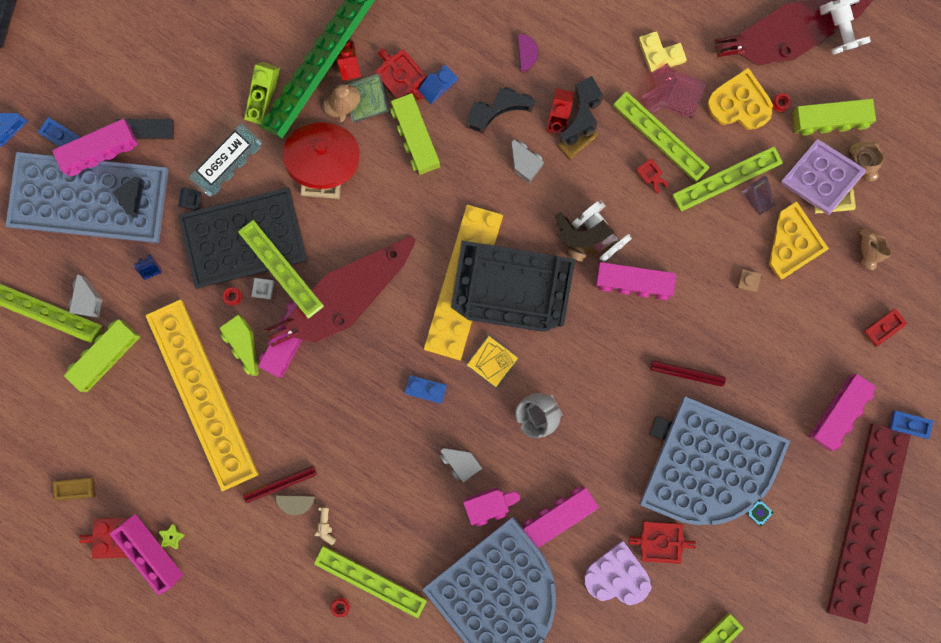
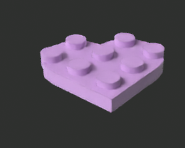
[584,540,652,605]

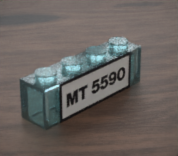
[189,123,262,197]

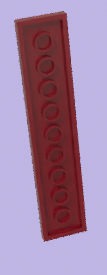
[827,424,911,624]

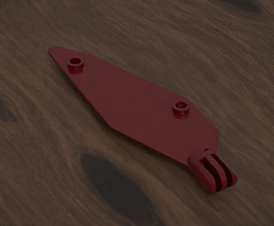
[714,0,873,66]
[264,236,415,347]

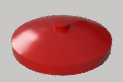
[282,122,360,189]

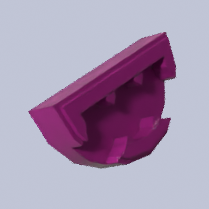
[518,34,538,72]

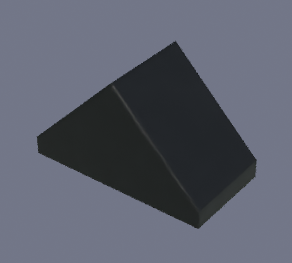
[112,177,145,218]

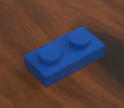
[38,117,81,147]
[405,376,447,404]
[889,411,933,439]

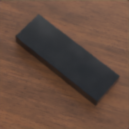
[116,119,174,140]

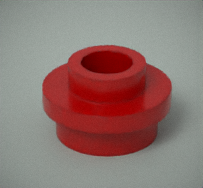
[771,93,791,112]
[222,287,242,306]
[330,597,350,617]

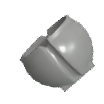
[515,393,563,438]

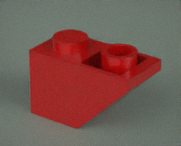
[337,40,361,81]
[546,88,574,135]

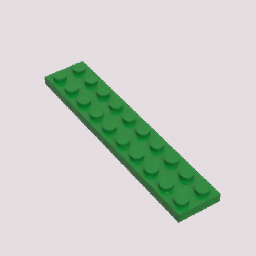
[260,0,375,138]

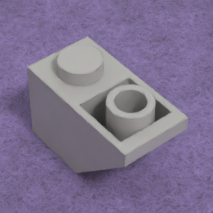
[511,140,544,184]
[69,275,103,318]
[440,448,482,482]

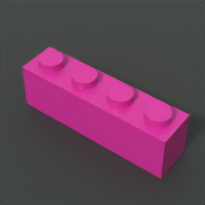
[52,119,138,176]
[595,262,676,301]
[258,301,302,378]
[808,374,876,451]
[522,486,599,548]
[109,514,183,596]

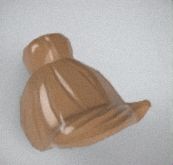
[323,84,360,122]
[849,142,884,182]
[858,228,891,270]

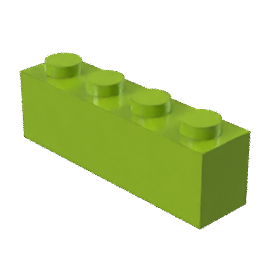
[390,93,440,175]
[792,99,876,135]
[64,319,141,392]

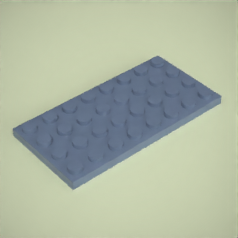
[5,152,169,243]

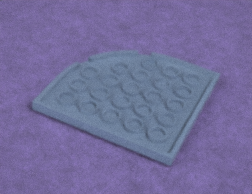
[639,396,790,525]
[422,516,556,643]

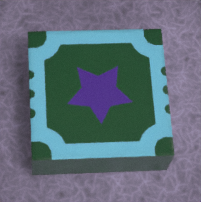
[746,499,774,527]

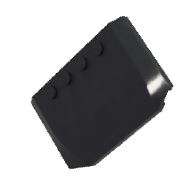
[450,240,576,332]

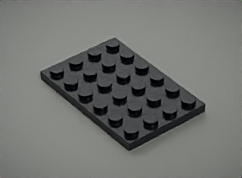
[178,187,308,289]

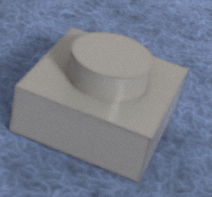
[251,278,275,300]

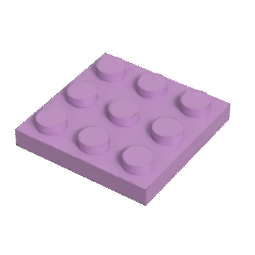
[781,139,866,215]

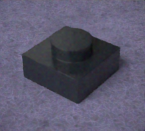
[178,187,201,211]

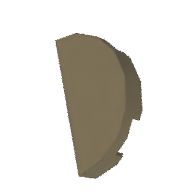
[276,495,315,516]

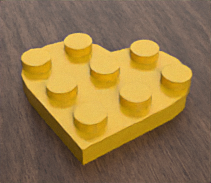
[707,68,773,130]

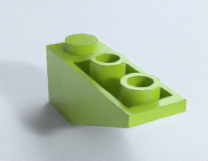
[244,62,280,125]
[219,315,259,376]

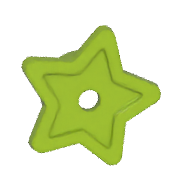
[159,524,185,549]

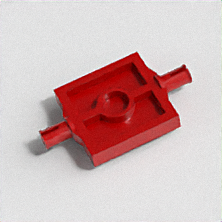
[374,48,427,102]
[79,518,128,559]
[628,521,696,564]

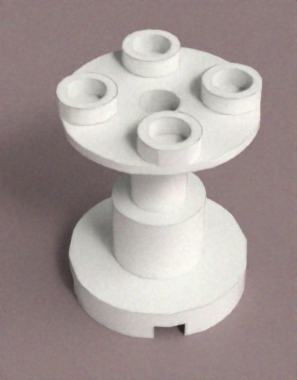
[819,0,871,55]
[571,200,632,262]

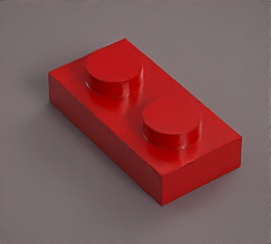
[863,308,908,347]

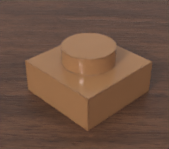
[737,269,761,293]

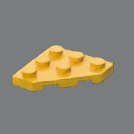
[769,202,829,281]

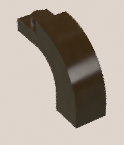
[554,212,620,254]

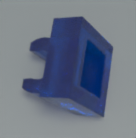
[134,254,162,280]

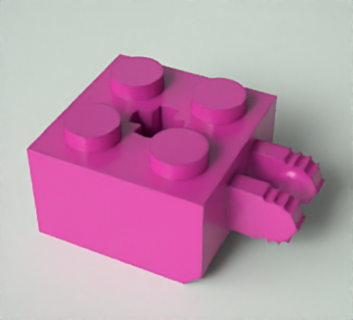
[463,487,520,527]

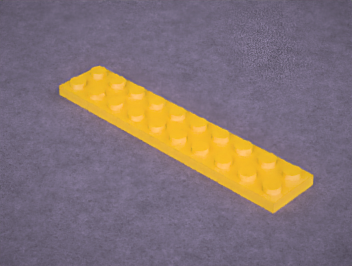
[145,299,259,491]

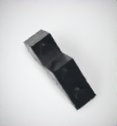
[560,76,603,146]
[466,87,535,134]

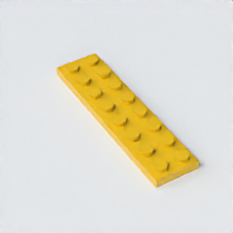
[424,205,503,361]

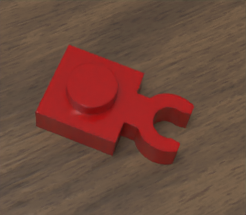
[635,158,668,194]

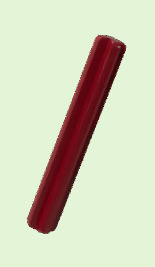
[650,360,726,387]
[243,466,317,503]

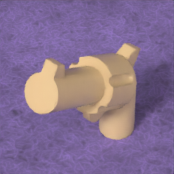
[315,507,336,545]

